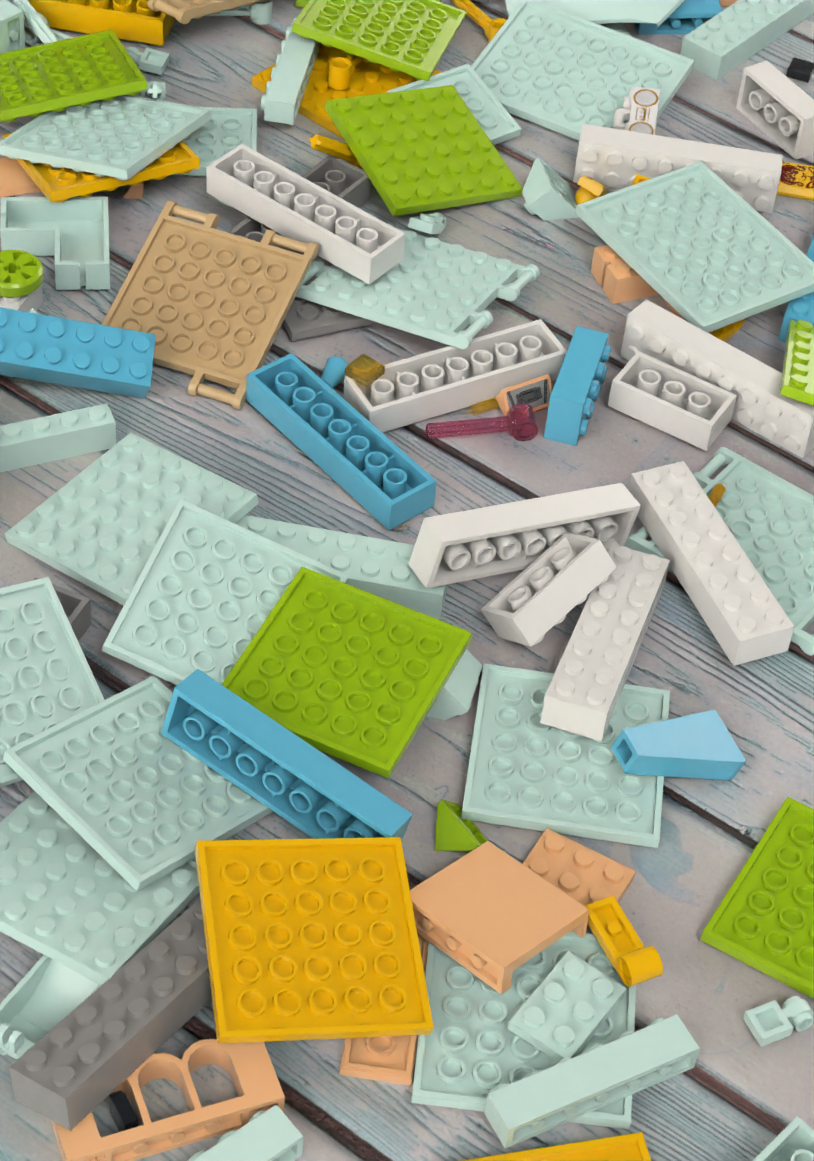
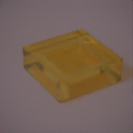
[345,353,385,387]

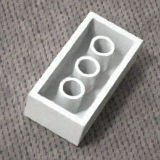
[736,61,814,160]
[608,351,737,451]
[481,532,617,647]

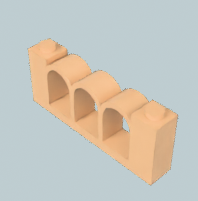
[51,1039,285,1161]

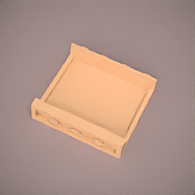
[410,841,589,994]

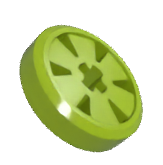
[0,250,43,297]

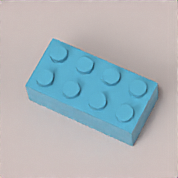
[544,326,611,446]

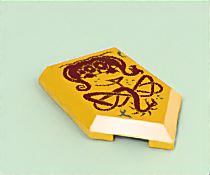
[776,161,814,201]

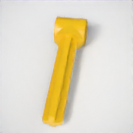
[451,0,507,44]
[328,54,363,90]
[309,134,363,170]

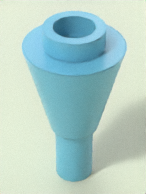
[321,357,351,389]

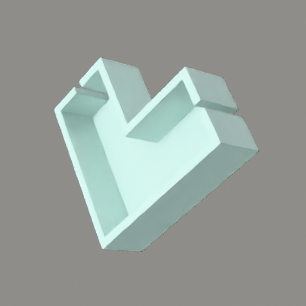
[0,197,110,290]

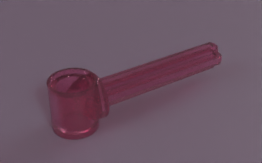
[426,403,538,441]

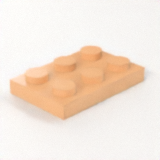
[523,828,636,906]

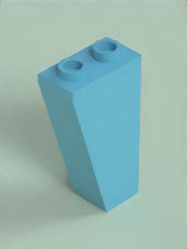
[635,0,723,35]
[611,709,746,780]

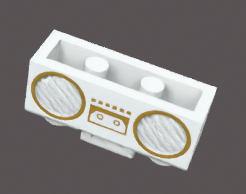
[612,87,661,135]

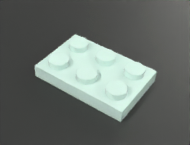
[508,951,627,1062]

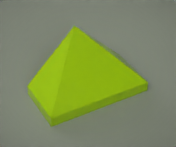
[434,799,488,853]

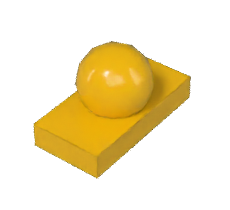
[575,175,610,205]

